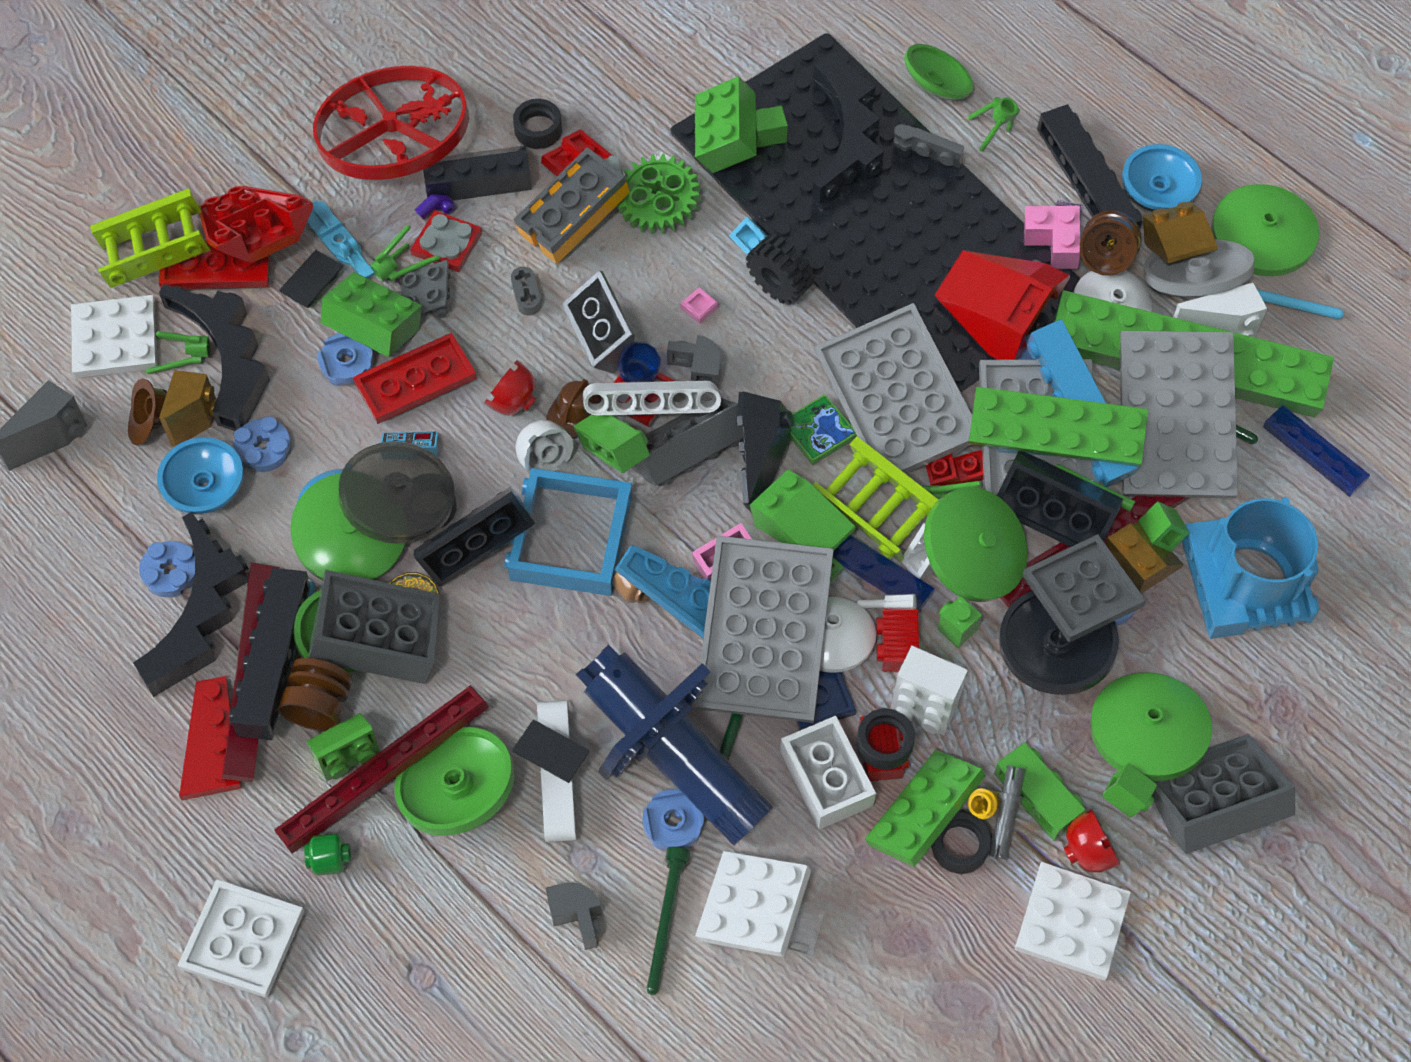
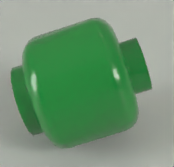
[304,834,351,876]

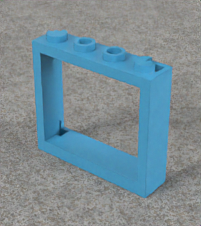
[504,468,632,596]

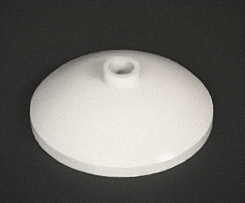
[1073,271,1152,312]
[820,597,876,673]

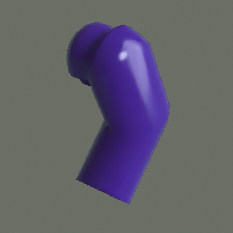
[414,194,455,219]

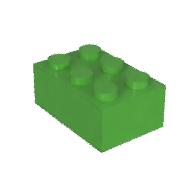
[695,76,756,173]
[320,272,422,357]

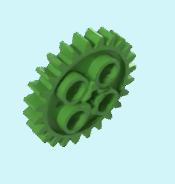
[618,154,701,234]

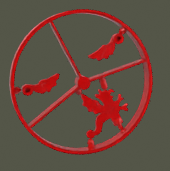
[313,66,469,180]

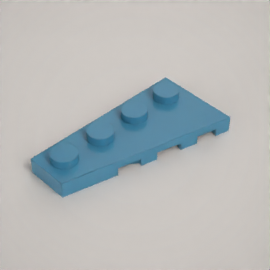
[615,545,711,638]

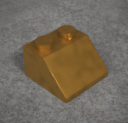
[1143,202,1217,263]
[159,370,216,447]
[1105,523,1184,594]

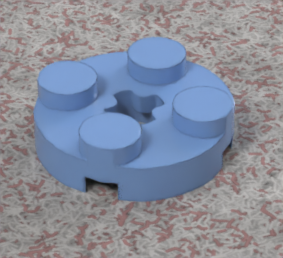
[317,333,374,386]
[234,416,291,472]
[139,541,195,597]
[643,789,704,850]

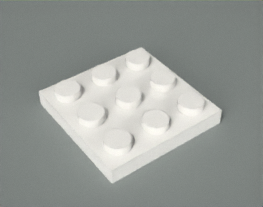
[71,295,157,378]
[695,851,811,957]
[1014,862,1131,981]
[177,879,305,998]

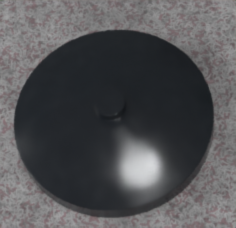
[999,590,1119,695]

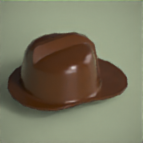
[128,378,167,446]
[546,379,601,438]

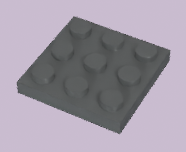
[1022,534,1146,643]

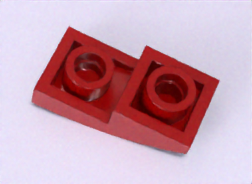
[926,450,984,486]

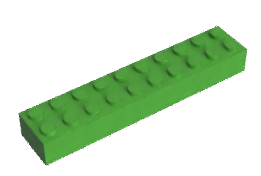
[1053,290,1334,418]

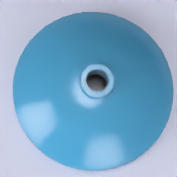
[1122,144,1202,210]
[157,437,244,514]

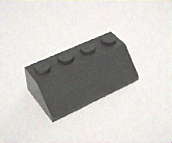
[635,398,744,486]

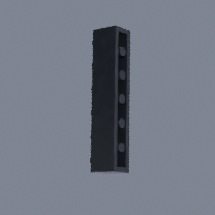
[1037,104,1142,245]
[229,568,311,740]

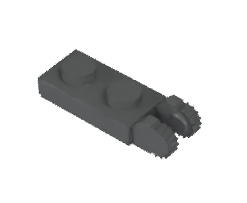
[893,124,964,168]

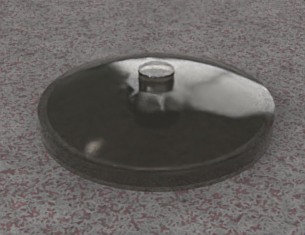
[338,442,455,544]

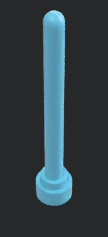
[1240,285,1344,319]

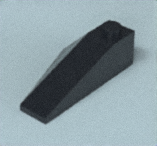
[737,391,794,513]

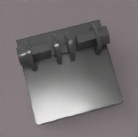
[400,260,451,318]

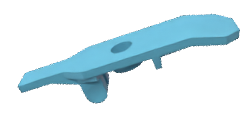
[307,200,375,278]

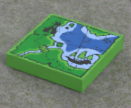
[790,394,856,465]

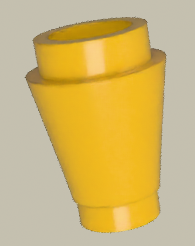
[968,789,1001,819]

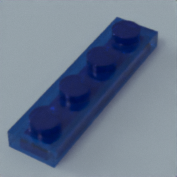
[1263,405,1370,497]
[833,535,935,613]

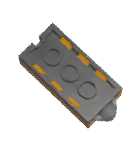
[513,147,630,264]

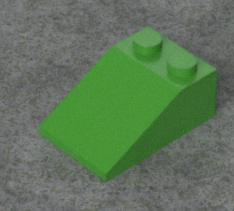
[750,469,856,551]

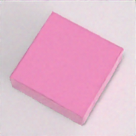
[681,287,719,324]

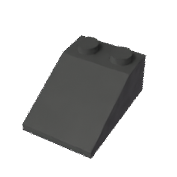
[0,380,87,471]

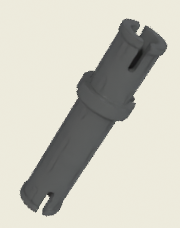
[989,765,1026,860]

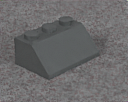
[562,270,635,374]

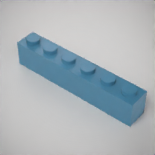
[1027,319,1139,487]

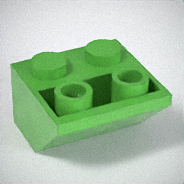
[306,713,380,781]

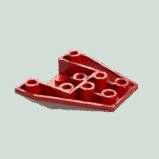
[199,186,314,264]
[935,250,1070,360]

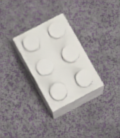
[890,646,968,736]
[780,716,876,830]

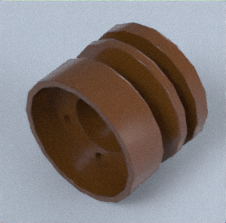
[1080,210,1139,275]
[277,658,353,731]

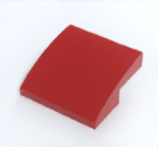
[541,129,613,177]

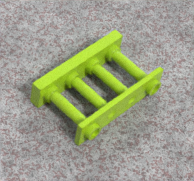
[90,188,210,288]
[813,436,938,563]

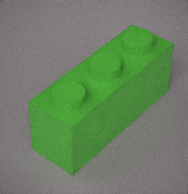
[573,415,650,473]
[994,742,1086,841]

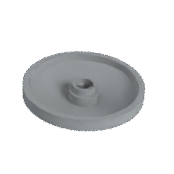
[1144,239,1255,296]

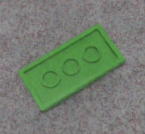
[865,750,985,867]

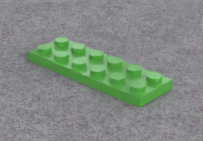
[968,386,1148,467]

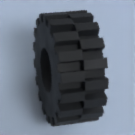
[746,234,815,305]

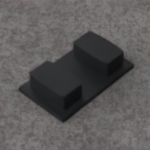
[279,249,343,308]
[512,719,590,783]

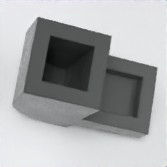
[667,335,721,388]
[545,882,602,950]

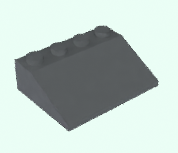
[308,570,440,684]
[1152,734,1295,854]

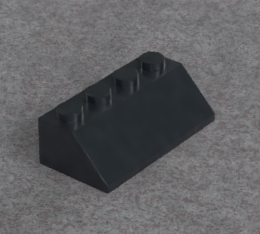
[423,146,532,201]
[997,451,1123,547]
[413,487,536,587]

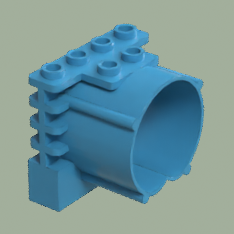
[1181,497,1319,639]

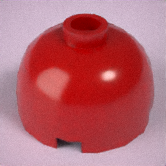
[484,359,537,416]
[1063,809,1121,873]

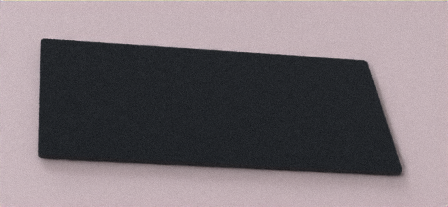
[671,33,1081,393]

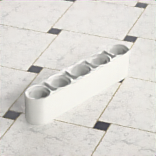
[583,381,721,416]
[537,700,576,843]

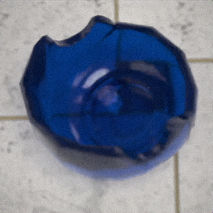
[617,342,661,383]

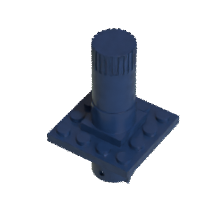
[575,644,773,846]

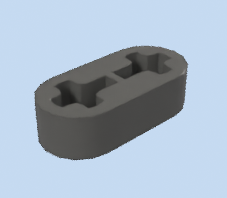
[511,267,541,316]

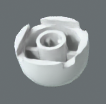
[515,420,573,472]

